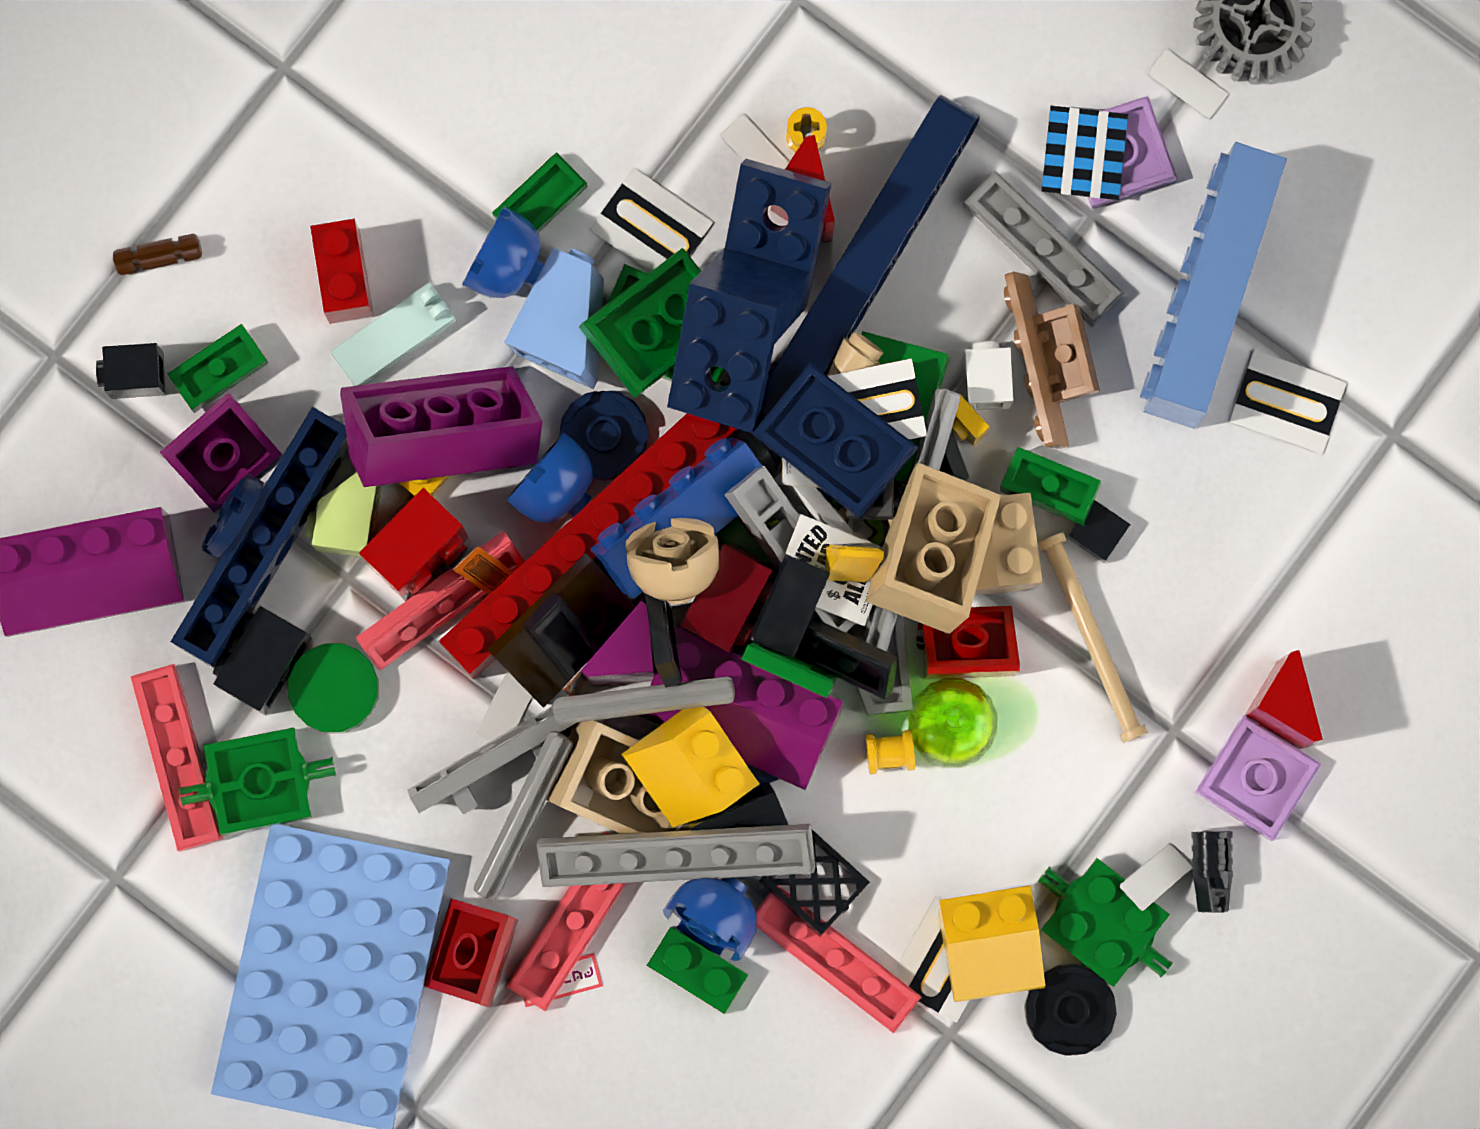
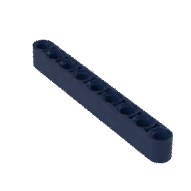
[758,94,980,426]

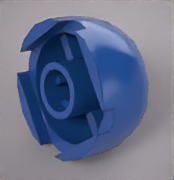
[462,206,545,298]
[506,433,593,523]
[663,877,757,961]

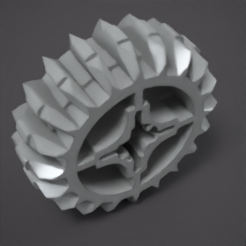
[1193,0,1315,85]

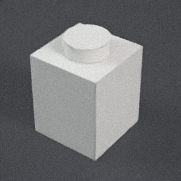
[962,341,1013,410]

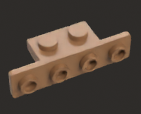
[1004,271,1100,449]

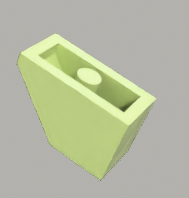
[306,472,381,557]

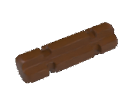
[113,233,202,275]

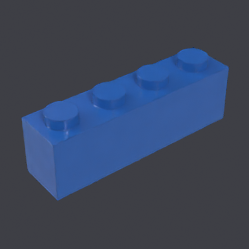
[590,437,762,599]

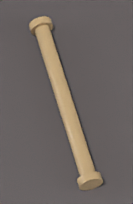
[1038,533,1148,743]

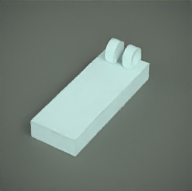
[330,282,456,386]

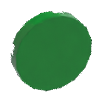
[288,643,379,734]

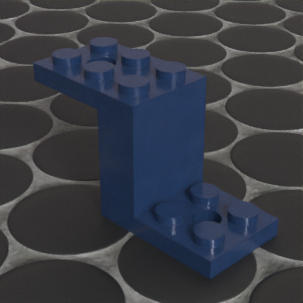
[667,159,832,433]

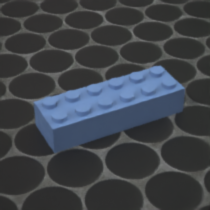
[1140,141,1287,429]

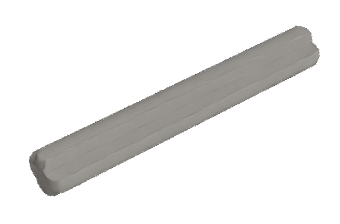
[553,676,735,725]
[473,731,573,901]

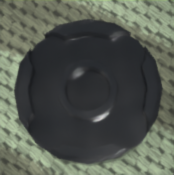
[1024,964,1117,1056]

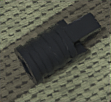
[1191,831,1233,913]

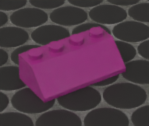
[340,366,543,487]
[0,507,185,637]
[640,627,843,791]

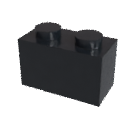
[213,606,312,716]

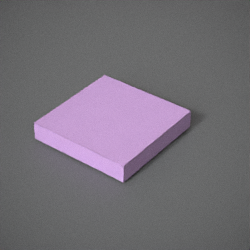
[1087,96,1177,209]
[1195,715,1321,841]

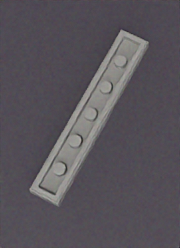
[536,824,816,887]

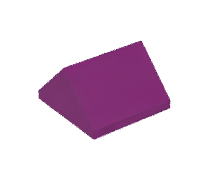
[160,392,282,513]
[581,601,655,686]

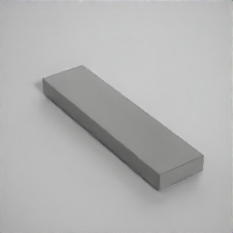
[964,171,1124,327]

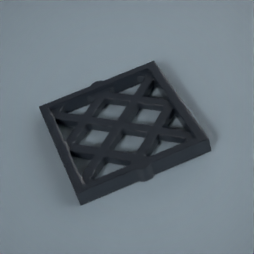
[759,829,870,937]

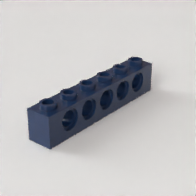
[170,406,349,668]

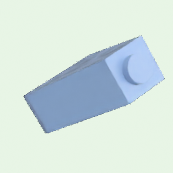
[504,247,604,389]

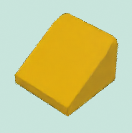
[825,544,884,582]

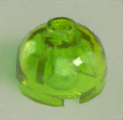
[907,678,998,769]

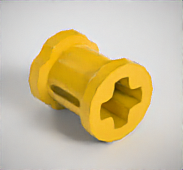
[786,107,827,153]
[865,730,915,775]

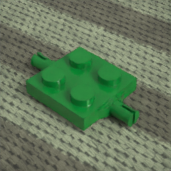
[179,727,336,836]
[1037,857,1173,987]

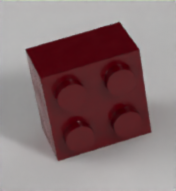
[680,544,778,652]

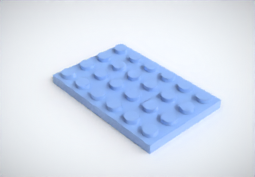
[211,824,451,1129]

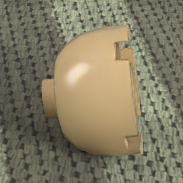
[626,518,719,604]

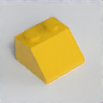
[622,707,759,827]
[938,885,1045,1002]

